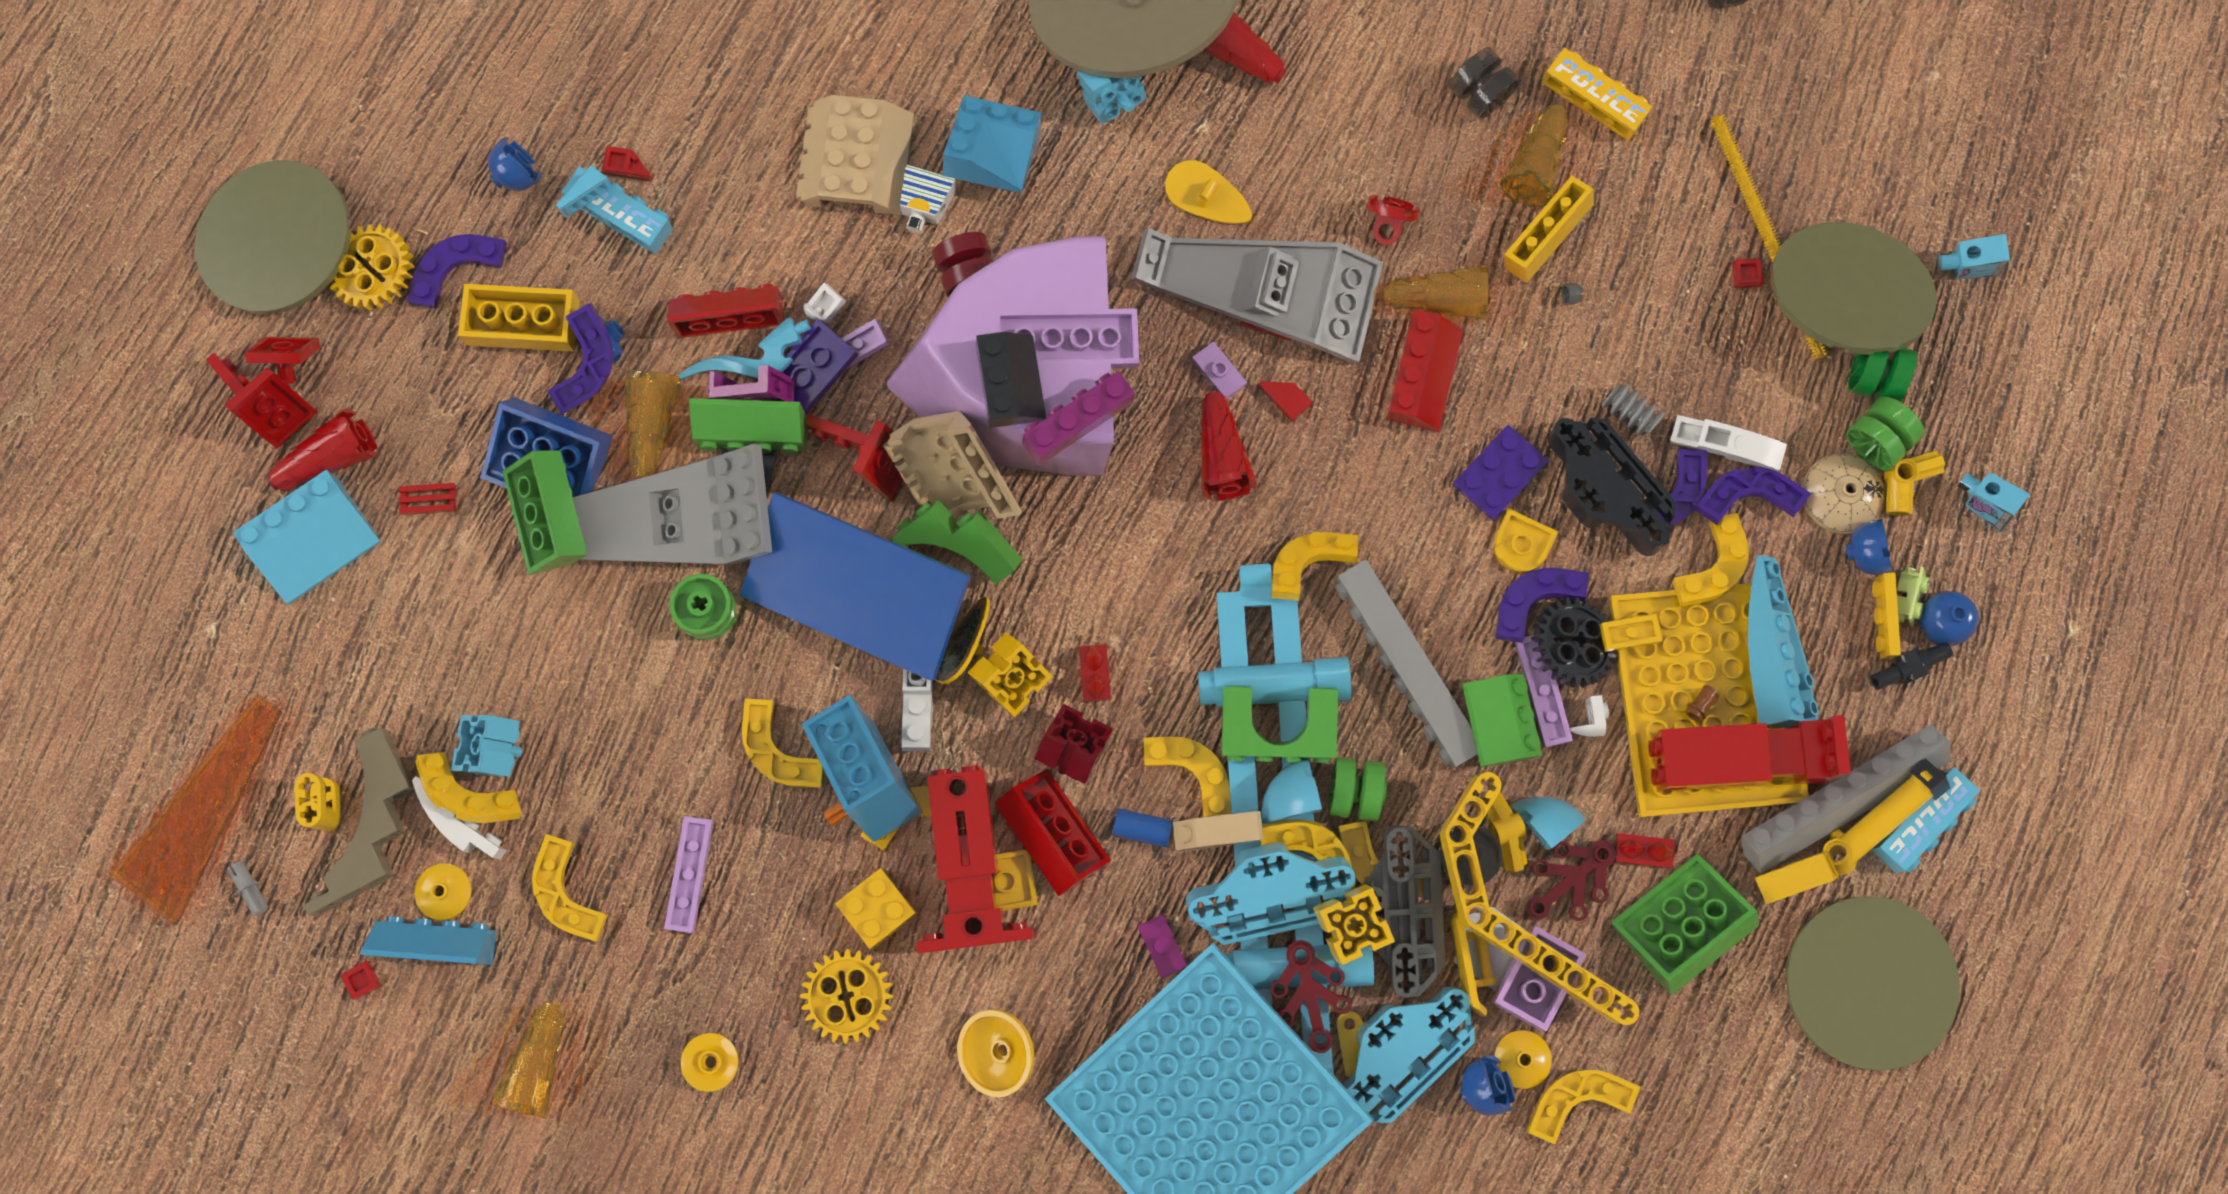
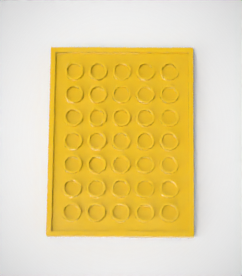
[1609,583,1809,818]

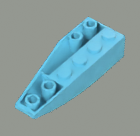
[1748,555,1819,729]

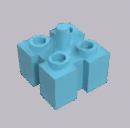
[1077,70,1147,125]
[451,715,522,777]

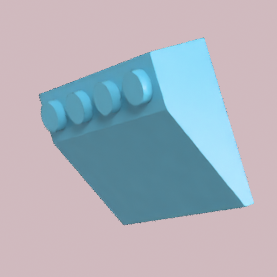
[232,470,381,605]

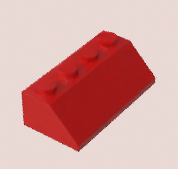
[667,284,784,339]
[1386,309,1463,432]
[995,769,1111,896]

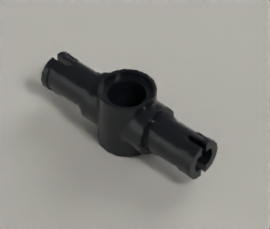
[1870,643,1953,690]

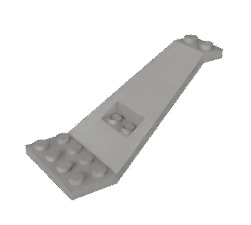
[1131,228,1383,364]
[573,444,772,565]

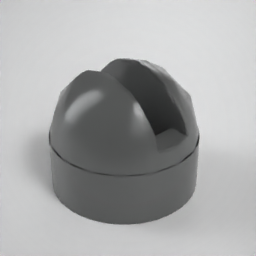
[1561,283,1584,305]

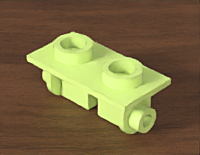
[1897,567,1930,627]

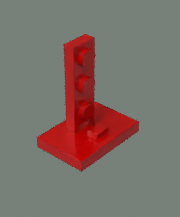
[206,353,318,449]
[804,414,903,502]

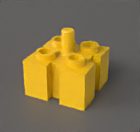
[967,632,1053,717]
[1313,884,1395,965]

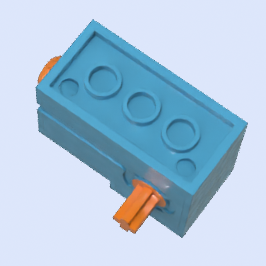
[802,694,923,842]

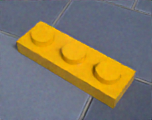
[1872,573,1901,660]

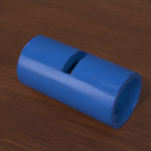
[1112,808,1173,848]

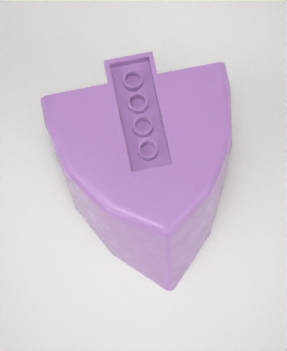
[887,236,1139,476]

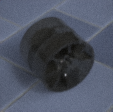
[1448,47,1521,120]
[1437,826,1502,888]

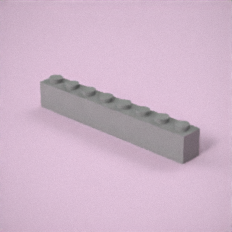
[1335,559,1478,770]
[1741,724,1950,874]

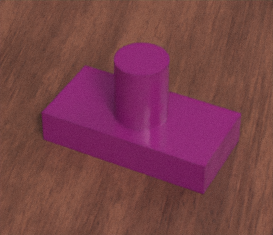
[1137,914,1187,979]

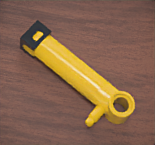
[1822,758,1951,875]

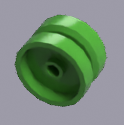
[669,574,737,640]

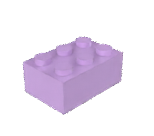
[1490,926,1587,1031]

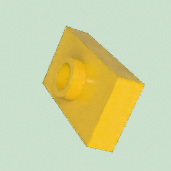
[1600,614,1663,652]

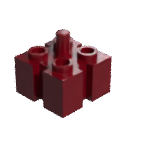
[1034,704,1114,784]

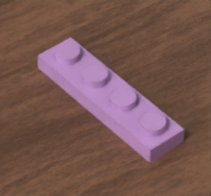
[1515,634,1573,748]
[664,816,714,933]

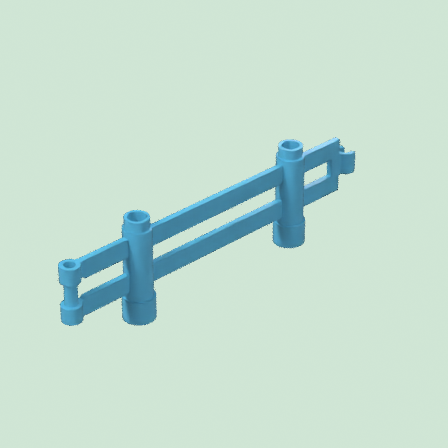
[1198,564,1374,1075]

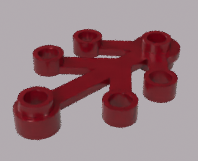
[1525,840,1616,921]
[1270,940,1351,1053]

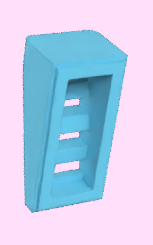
[556,165,612,218]

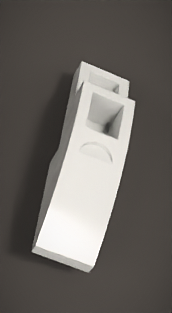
[1670,415,1787,472]
[901,669,933,751]
[412,776,507,860]

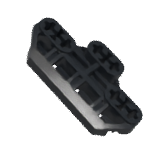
[1548,417,1676,556]

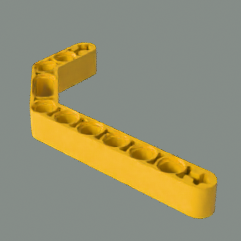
[1440,772,1639,1025]

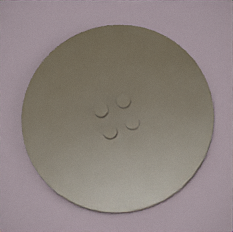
[1028,0,1238,78]

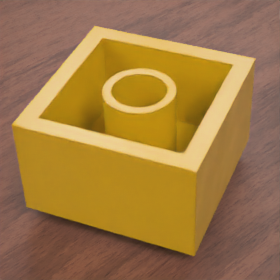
[835,868,918,950]

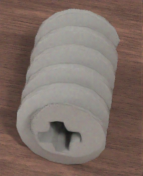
[1601,383,1665,438]

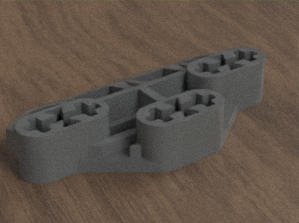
[1363,825,1446,998]

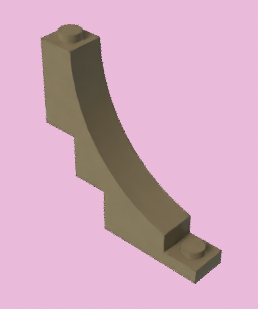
[303,727,415,916]

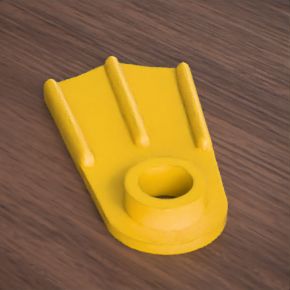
[1336,1011,1371,1078]

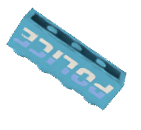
[561,166,673,255]
[1871,767,1980,873]

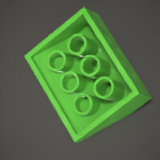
[1611,853,1759,996]

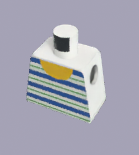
[900,165,957,234]

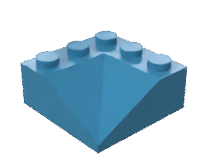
[943,95,1042,193]

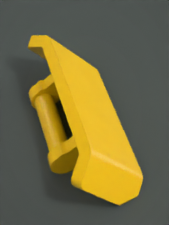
[1450,909,1497,1016]

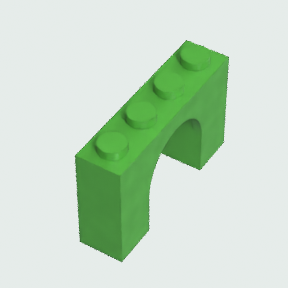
[1222,685,1338,763]

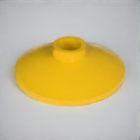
[414,863,472,920]
[1494,1030,1552,1089]
[681,1033,739,1092]

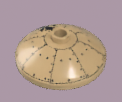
[1802,453,1885,534]

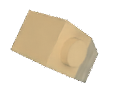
[1173,811,1264,851]

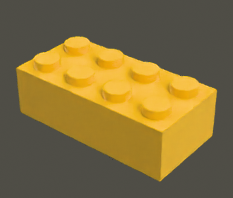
[458,284,580,352]

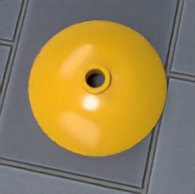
[957,1009,1034,1097]

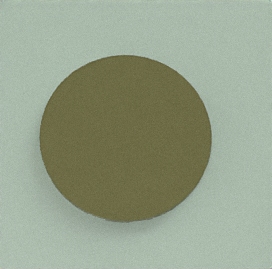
[195,160,351,314]
[1770,222,1937,355]
[1785,896,1960,1071]

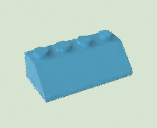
[361,916,497,965]

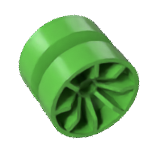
[1846,396,1925,471]
[1328,757,1387,822]

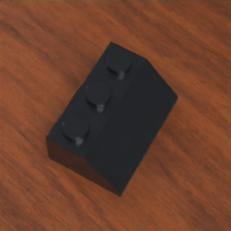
[976,331,1047,428]

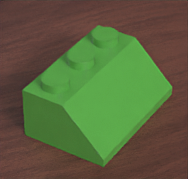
[1462,674,1542,767]

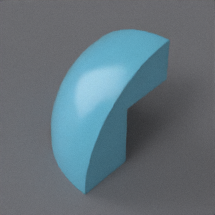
[1261,758,1322,824]
[1509,796,1586,850]

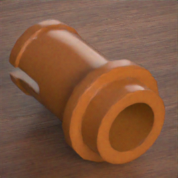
[1686,685,1720,722]

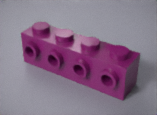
[1022,371,1135,467]

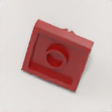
[245,337,320,384]

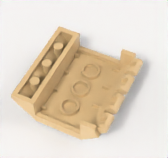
[796,95,914,215]
[883,411,1022,519]

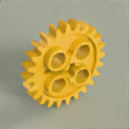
[330,224,414,311]
[800,949,894,1044]

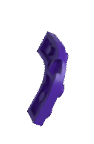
[407,234,507,309]
[548,303,613,415]
[1633,449,1707,530]
[1694,467,1811,525]
[1495,568,1589,643]

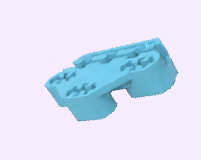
[1186,842,1356,945]
[1342,986,1475,1123]

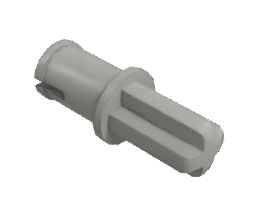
[227,861,268,916]

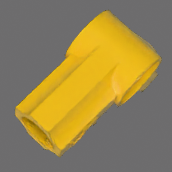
[1883,450,1945,516]
[1485,792,1527,872]

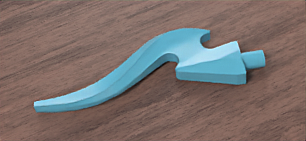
[678,317,811,380]

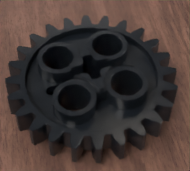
[1531,597,1618,688]

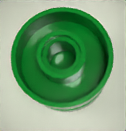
[1848,348,1917,402]

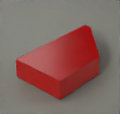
[601,146,652,182]
[1259,381,1313,422]

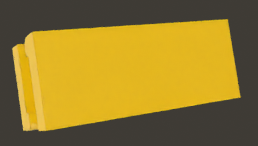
[1755,850,1839,905]

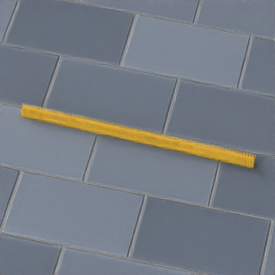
[1710,114,1829,359]

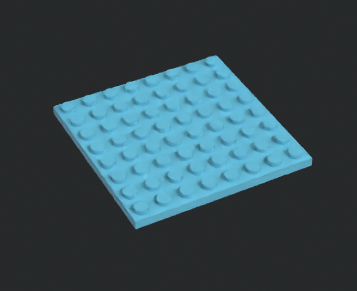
[1045,943,1373,1194]

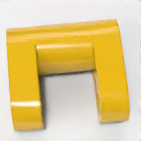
[294,773,341,832]

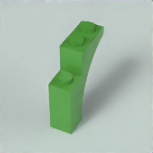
[892,499,1022,585]

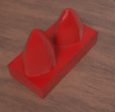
[1079,644,1111,703]
[1614,833,1675,868]

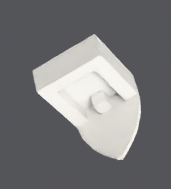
[803,283,846,324]
[1570,695,1609,737]

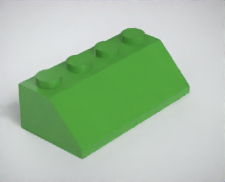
[689,398,808,454]
[502,451,587,575]

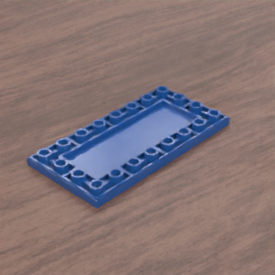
[739,492,971,681]

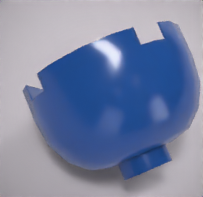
[488,137,542,192]
[1846,519,1892,575]
[1918,591,1979,647]
[1460,1055,1515,1116]

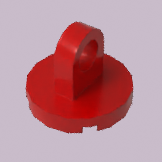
[1366,195,1420,245]

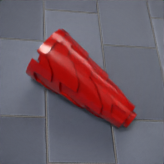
[1203,12,1287,84]
[1201,391,1257,501]
[267,408,378,492]

